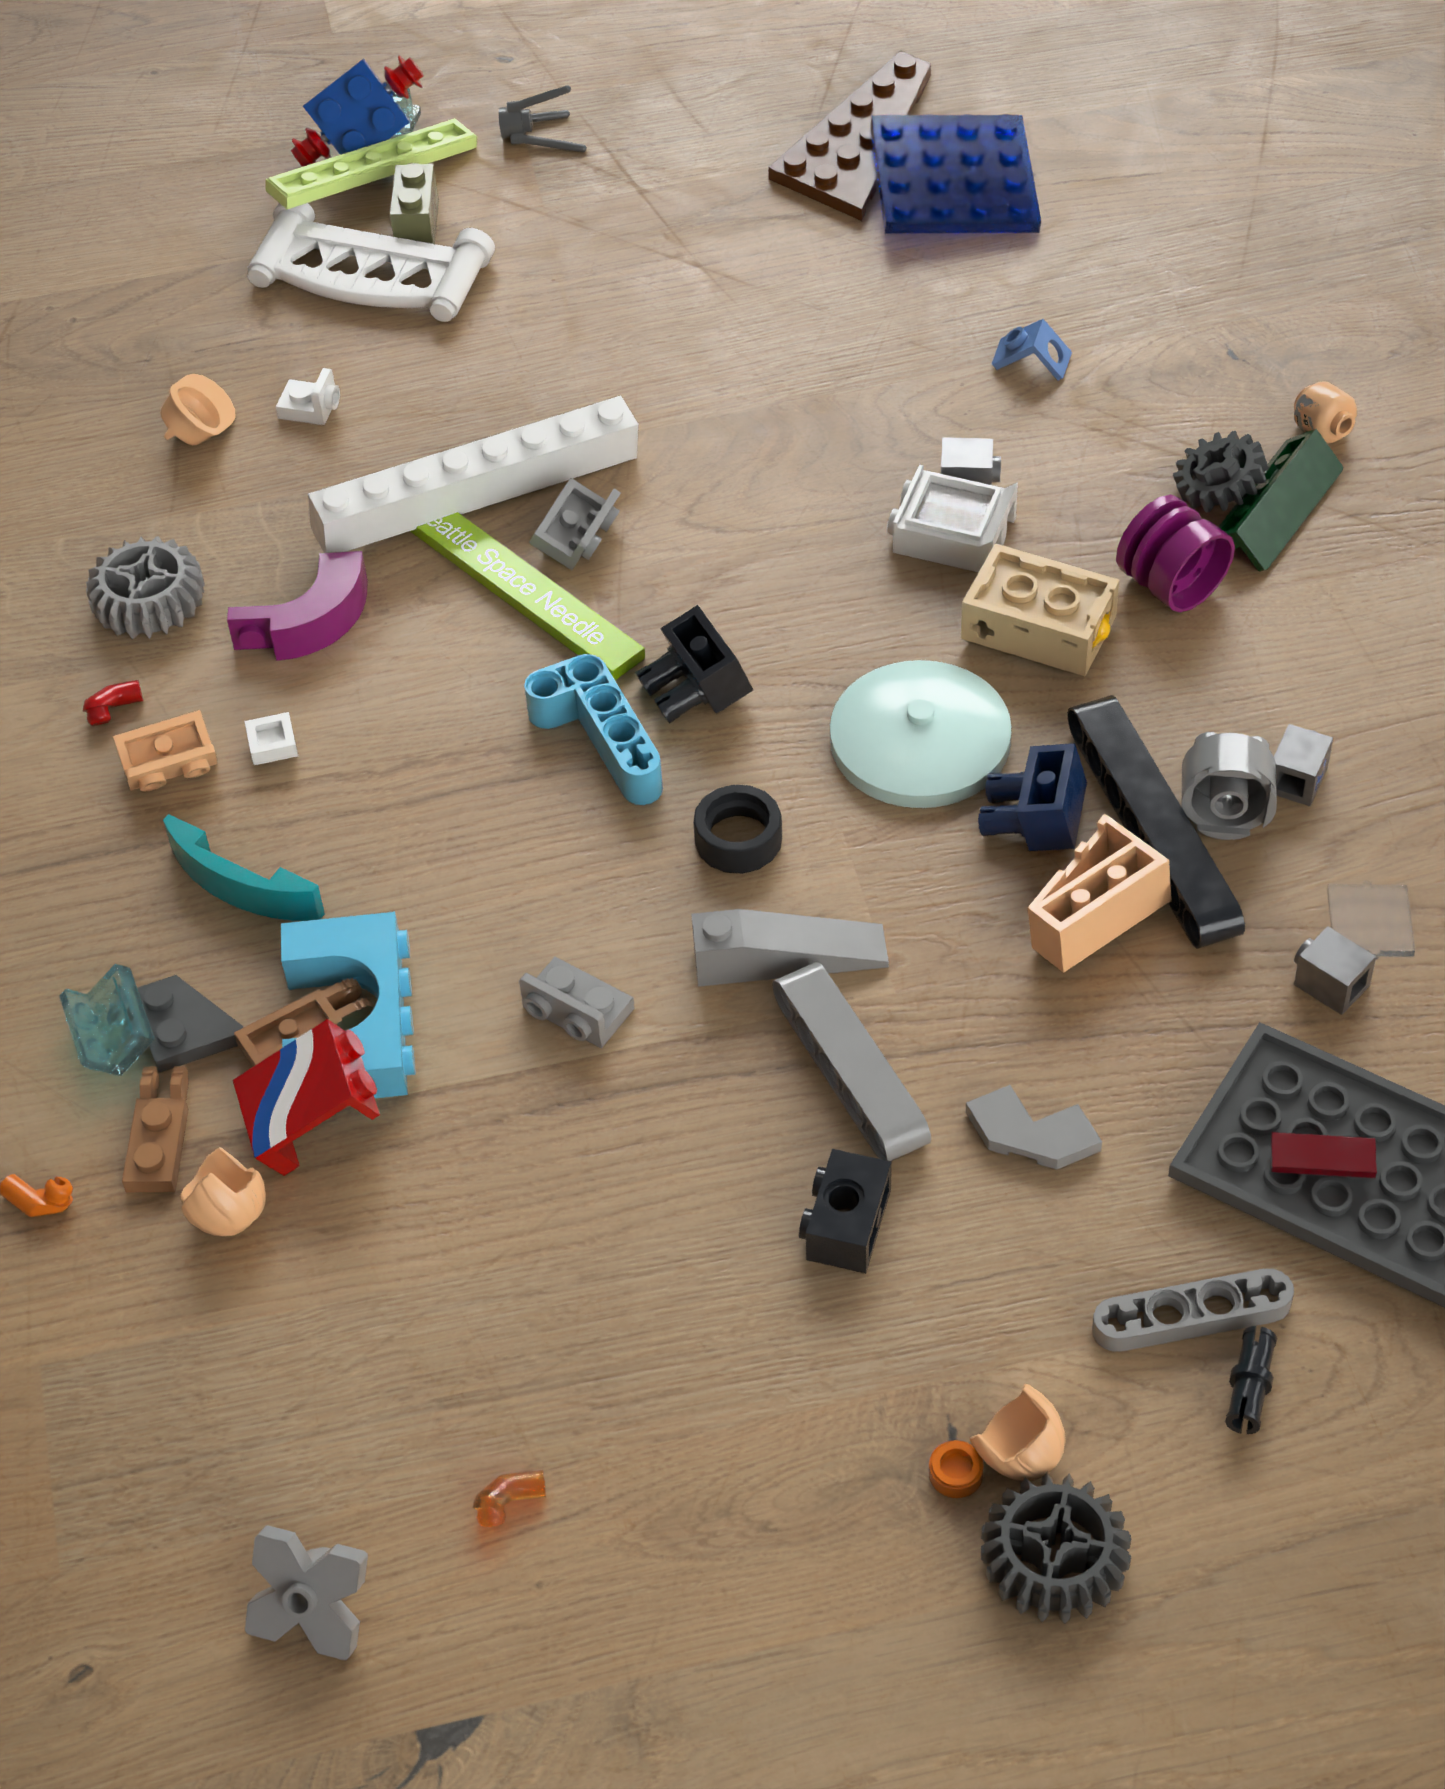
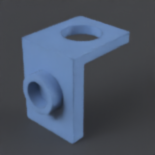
[992,319,1072,380]

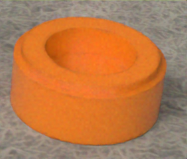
[929,1440,984,1498]

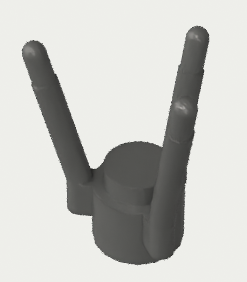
[499,85,587,152]

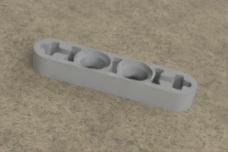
[1092,1269,1294,1352]

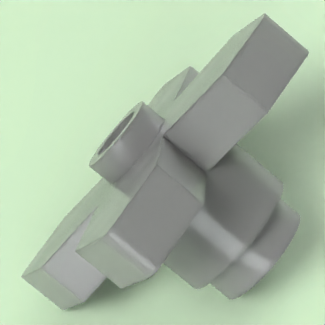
[245,1526,368,1660]

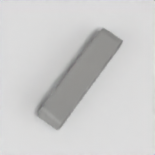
[772,962,931,1161]

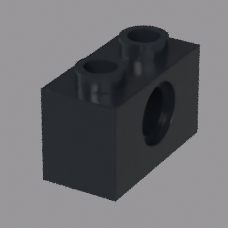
[799,1149,892,1274]

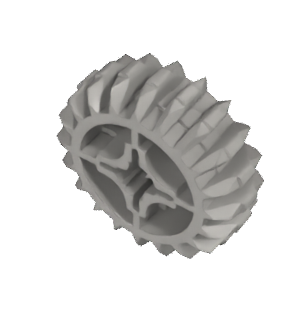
[86,536,205,640]

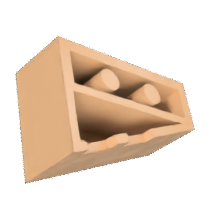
[1028,814,1171,973]

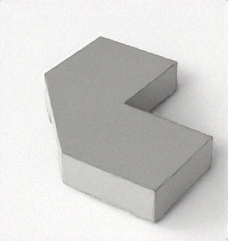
[965,1085,1102,1170]

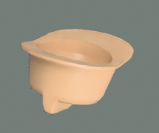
[160,374,236,446]

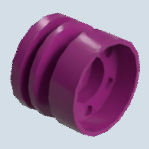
[1116,494,1235,613]

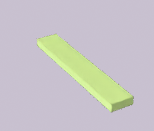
[266,119,477,209]

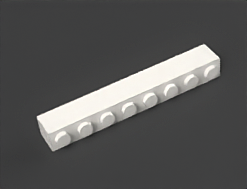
[308,396,638,553]

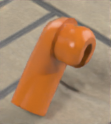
[0,1174,73,1217]

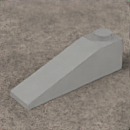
[691,909,889,987]

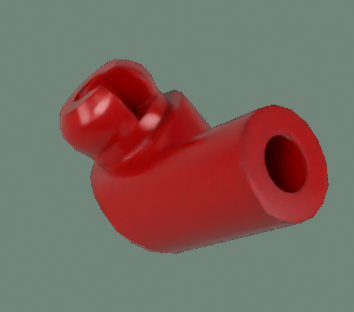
[83,680,143,726]

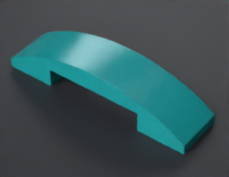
[163,814,325,921]

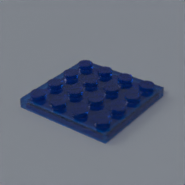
[870,114,1041,234]

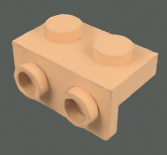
[113,710,217,792]

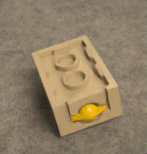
[961,543,1120,676]

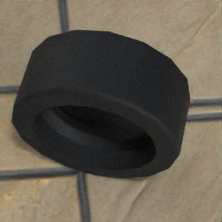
[693,784,782,874]

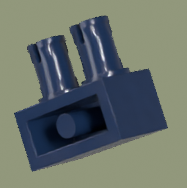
[978,743,1087,851]

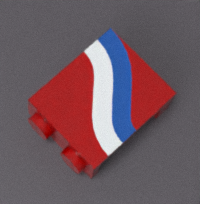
[233,1019,380,1176]

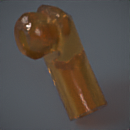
[473,1470,546,1527]

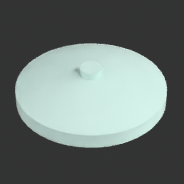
[830,660,1011,808]

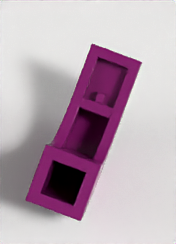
[227,551,368,661]

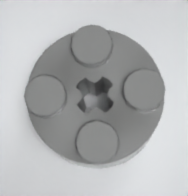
[1182,732,1277,840]

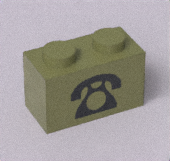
[390,163,439,245]

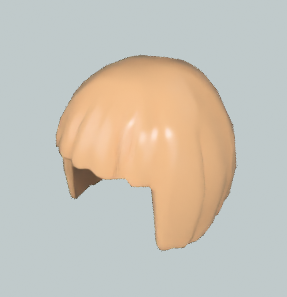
[180,1147,266,1237]
[970,1384,1066,1481]

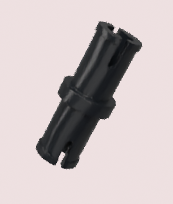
[1225,1326,1277,1434]

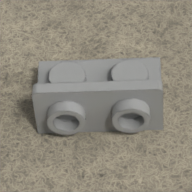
[519,957,635,1048]

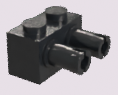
[635,605,753,724]

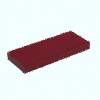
[1271,1132,1377,1178]

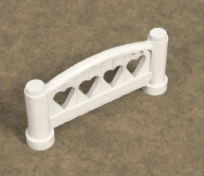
[248,203,495,322]

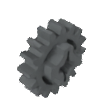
[1173,431,1269,512]

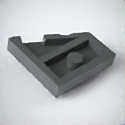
[130,975,244,1073]

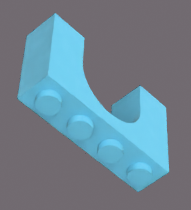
[281,912,416,1098]

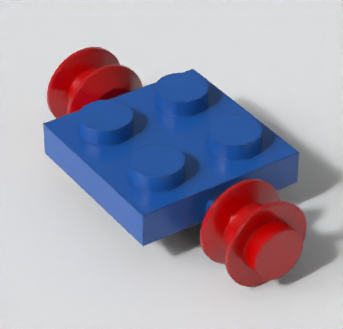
[291,55,424,167]

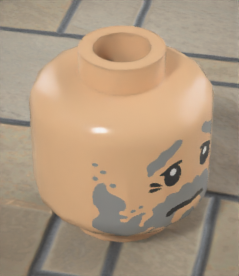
[1294,381,1357,444]

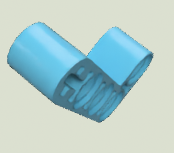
[524,654,663,805]

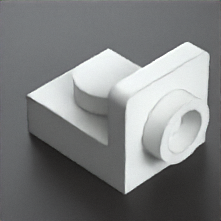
[276,368,340,425]

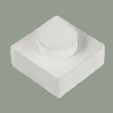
[244,712,298,765]

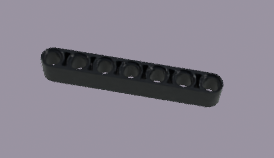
[1067,695,1245,949]

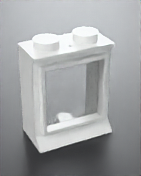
[887,465,1018,572]

